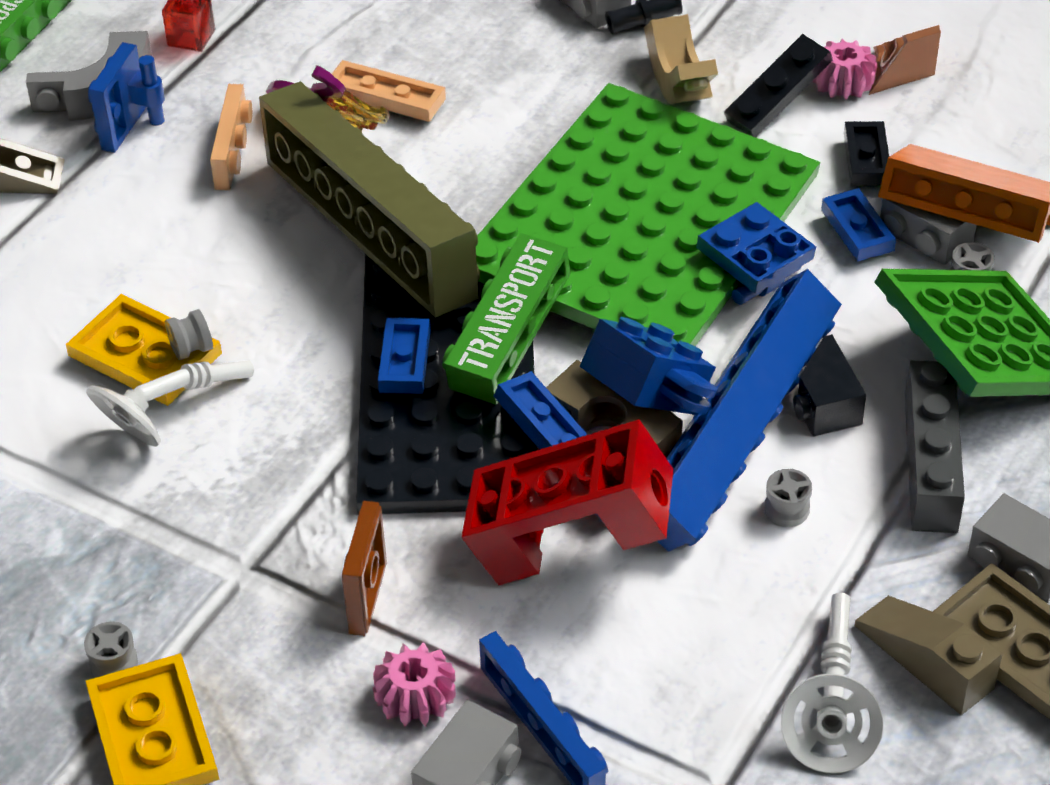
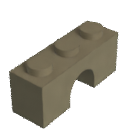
[546,360,683,458]

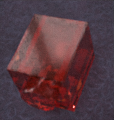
[162,0,215,52]

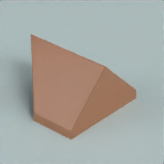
[869,25,941,95]

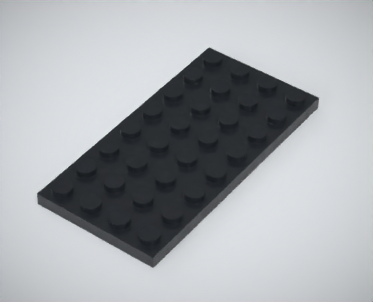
[356,254,537,515]

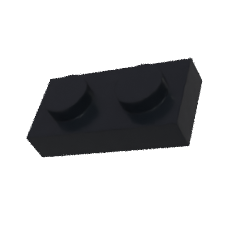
[843,121,889,186]

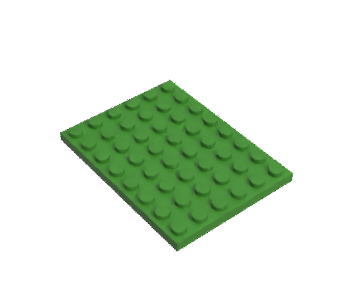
[476,83,820,346]

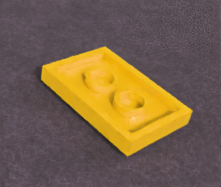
[65,294,222,406]
[85,653,220,785]

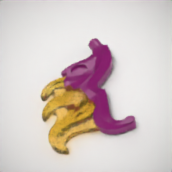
[265,65,390,132]

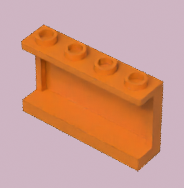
[878,144,1050,243]

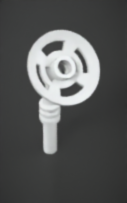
[86,360,254,447]
[781,593,883,773]

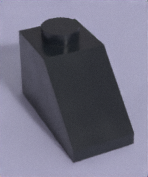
[793,334,867,437]

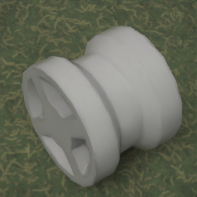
[950,242,994,271]
[165,309,213,360]
[764,469,812,527]
[84,621,138,678]

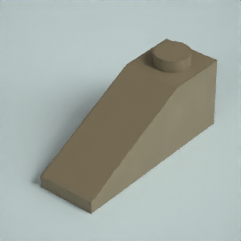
[0,139,65,194]
[854,595,1003,715]

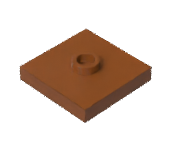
[342,501,387,636]

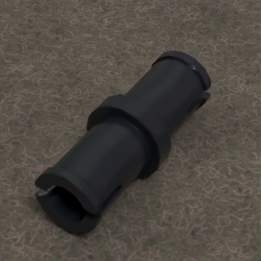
[605,0,683,34]

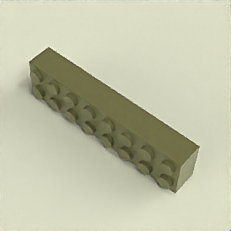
[259,81,480,318]

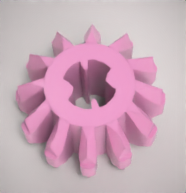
[812,38,877,100]
[373,642,456,727]

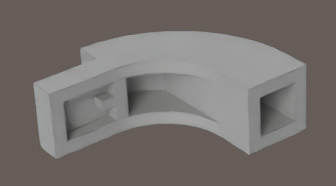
[26,31,152,121]

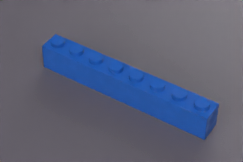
[657,268,842,552]

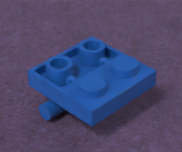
[88,42,165,153]
[696,202,817,305]

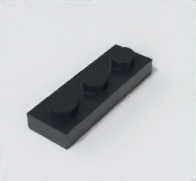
[724,34,833,137]

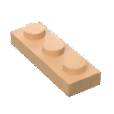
[332,60,446,122]
[210,84,252,190]

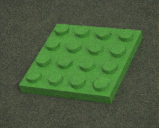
[874,269,1050,397]

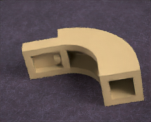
[644,14,718,104]

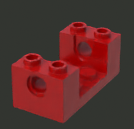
[461,419,674,586]

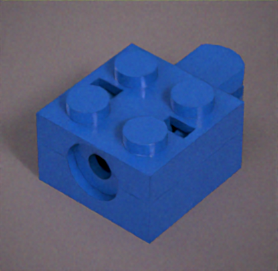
[579,317,718,415]

